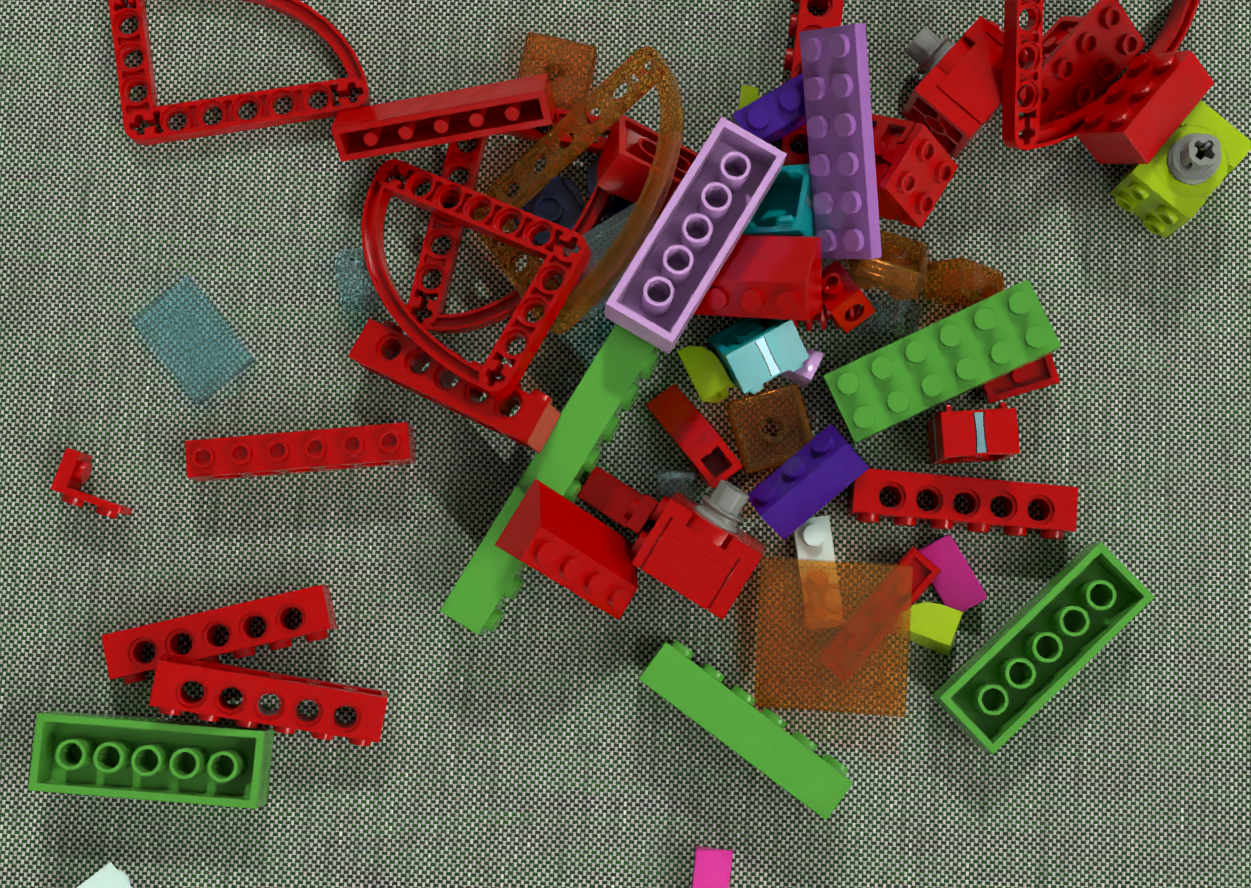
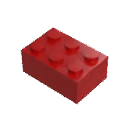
[1075,50,1214,164]

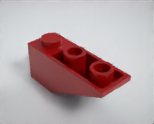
[645,383,743,492]

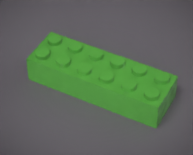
[823,279,1061,445]
[931,542,1154,754]
[638,640,854,820]
[28,711,274,809]

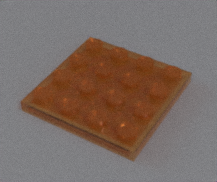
[754,556,913,717]

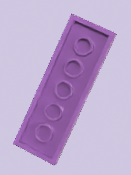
[799,23,882,259]

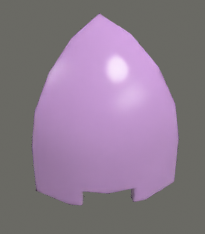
[780,349,824,388]

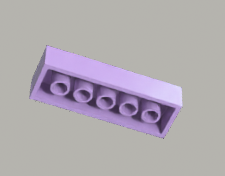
[604,117,787,354]

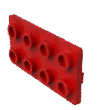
[1017,0,1145,145]

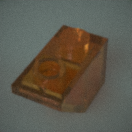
[924,257,1005,307]

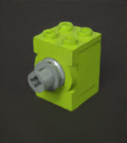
[1110,100,1251,239]

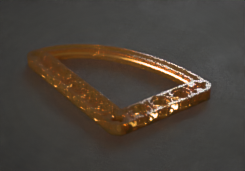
[473,46,683,334]

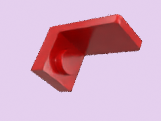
[50,447,133,519]
[578,467,659,536]

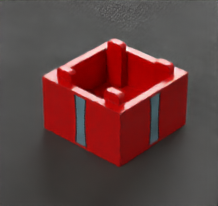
[927,402,1020,465]

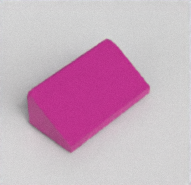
[918,534,988,612]
[691,846,733,888]

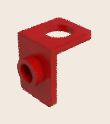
[821,261,876,333]

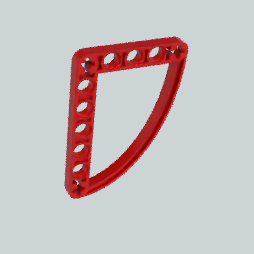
[108,0,371,145]
[1002,0,1200,151]
[407,108,615,334]
[361,159,591,399]

